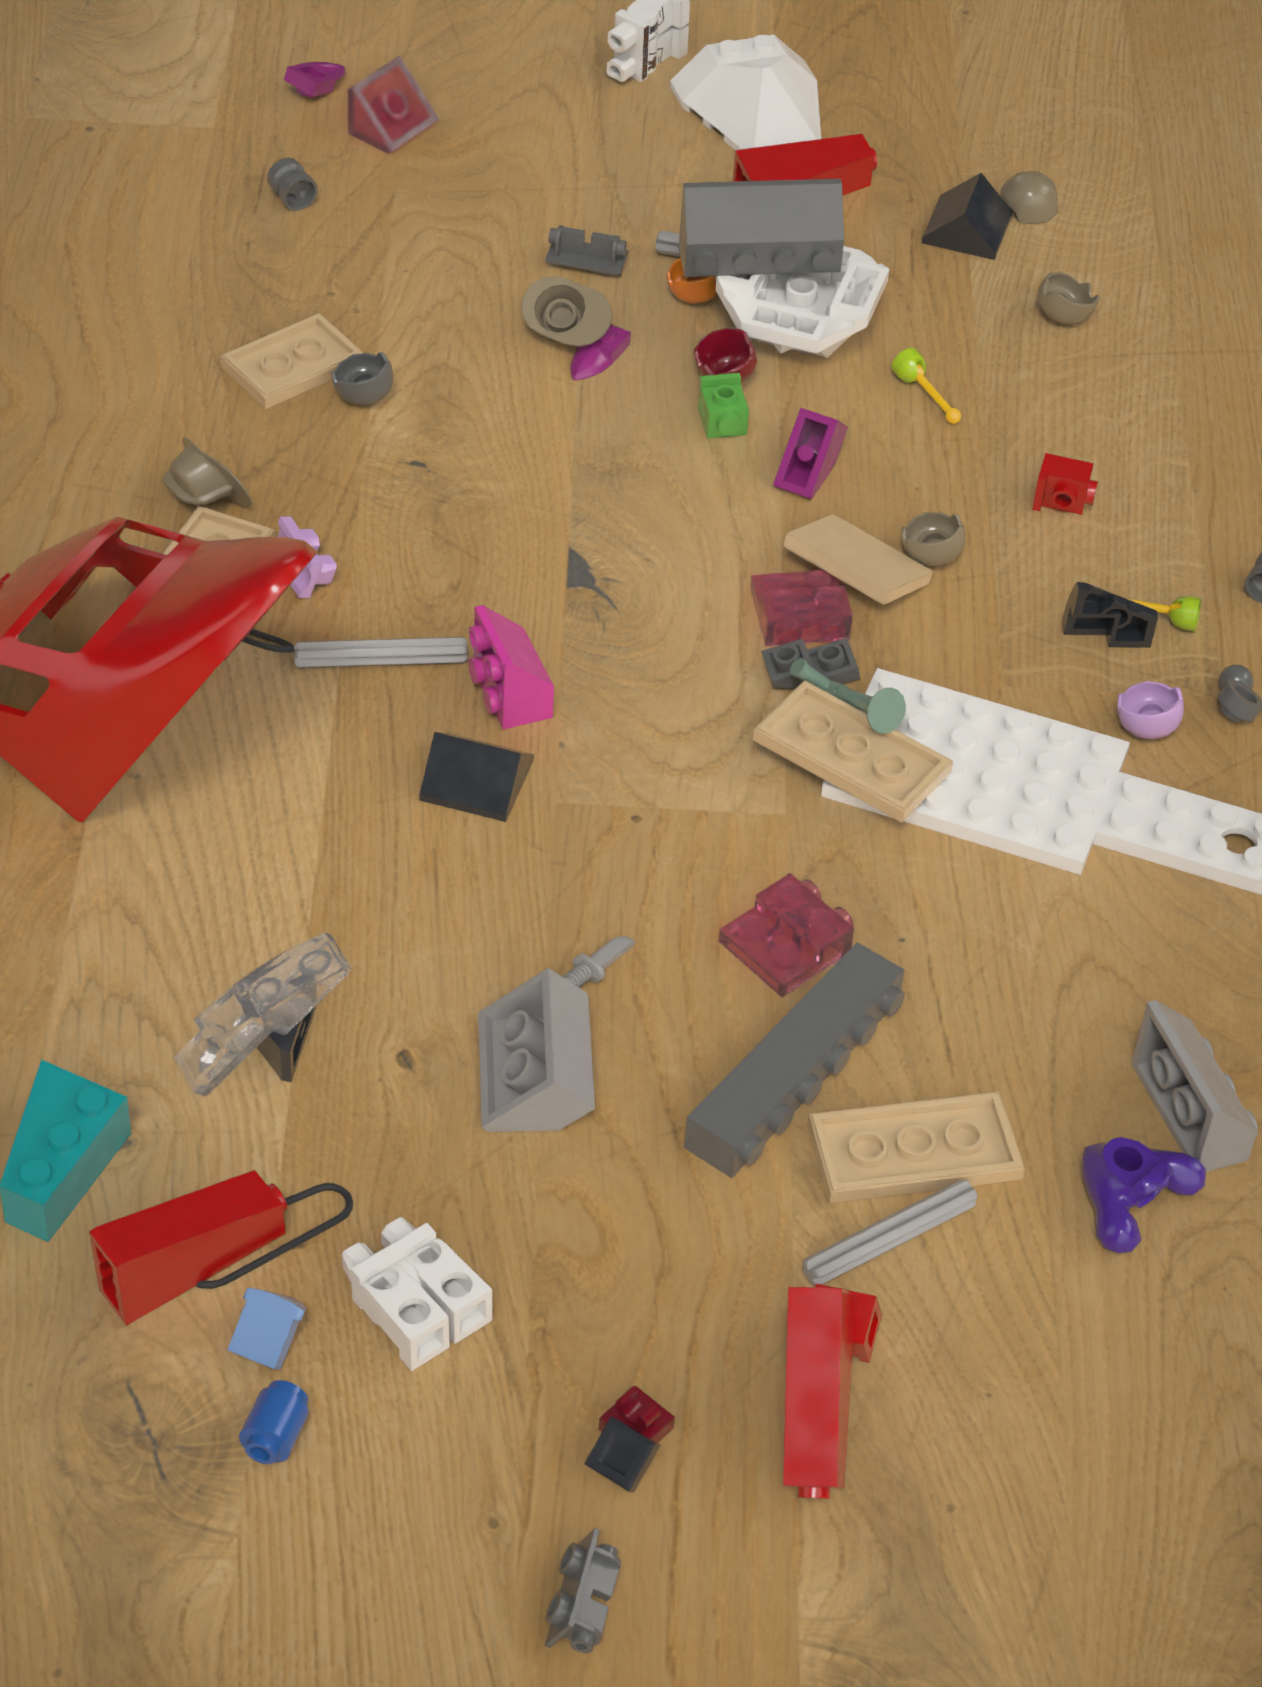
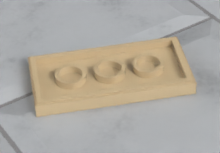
[753,680,953,823]
[807,1091,1025,1204]

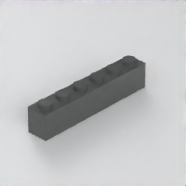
[684,942,905,1178]

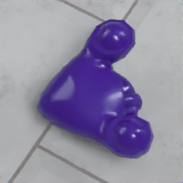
[1081,1137,1206,1253]

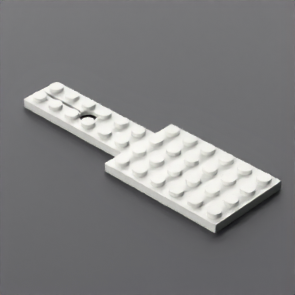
[821,668,1262,895]

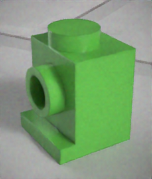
[697,373,749,438]

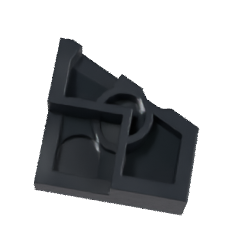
[1062,582,1158,648]

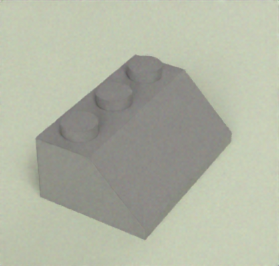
[478,968,595,1132]
[1131,1000,1258,1172]

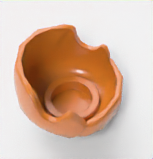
[666,257,718,304]

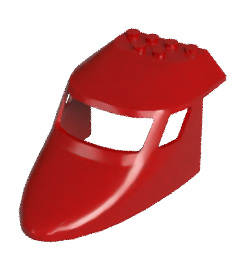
[0,517,318,822]

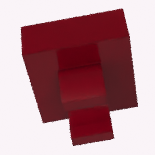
[598,1385,675,1443]

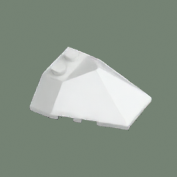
[670,35,821,150]

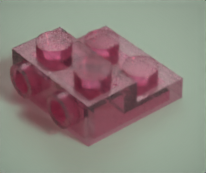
[750,570,853,646]
[718,873,854,997]

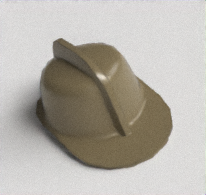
[521,276,612,347]
[163,437,252,508]

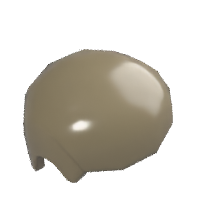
[1001,171,1058,223]
[1038,272,1100,325]
[902,512,965,567]

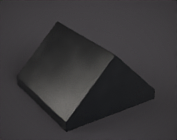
[922,172,1013,260]
[419,732,534,822]

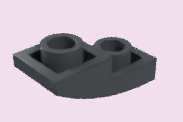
[761,638,861,689]

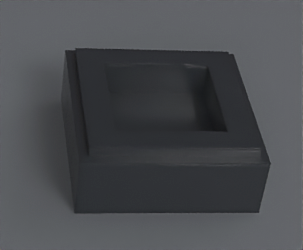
[584,1416,660,1492]

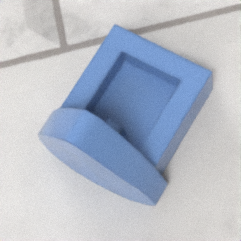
[227,1288,306,1370]

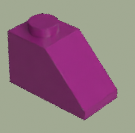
[773,407,848,499]

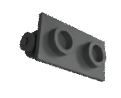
[545,225,629,276]
[545,1528,621,1653]

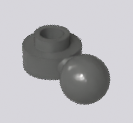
[1218,665,1262,723]

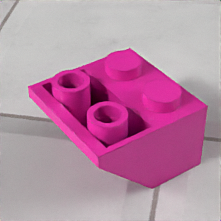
[468,605,554,730]

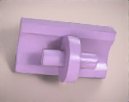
[277,517,337,598]

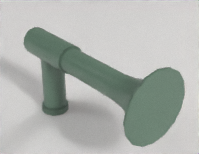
[790,658,906,734]

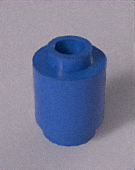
[239,1380,309,1464]

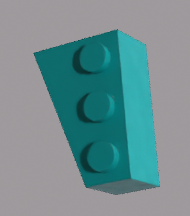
[0,1059,131,1242]

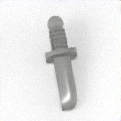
[563,936,636,987]

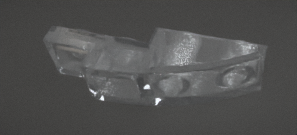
[174,932,352,1097]

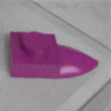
[284,62,345,98]
[570,324,631,381]

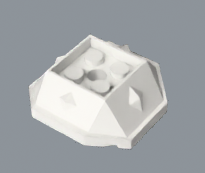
[715,246,889,358]

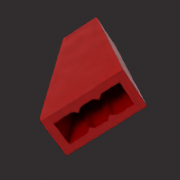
[733,134,877,196]
[89,1170,287,1326]
[783,1287,855,1499]

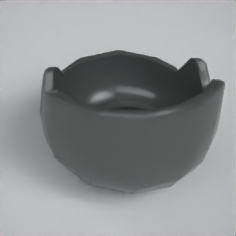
[331,352,393,406]

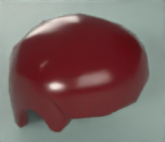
[694,328,757,384]

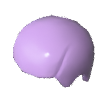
[1117,681,1184,740]

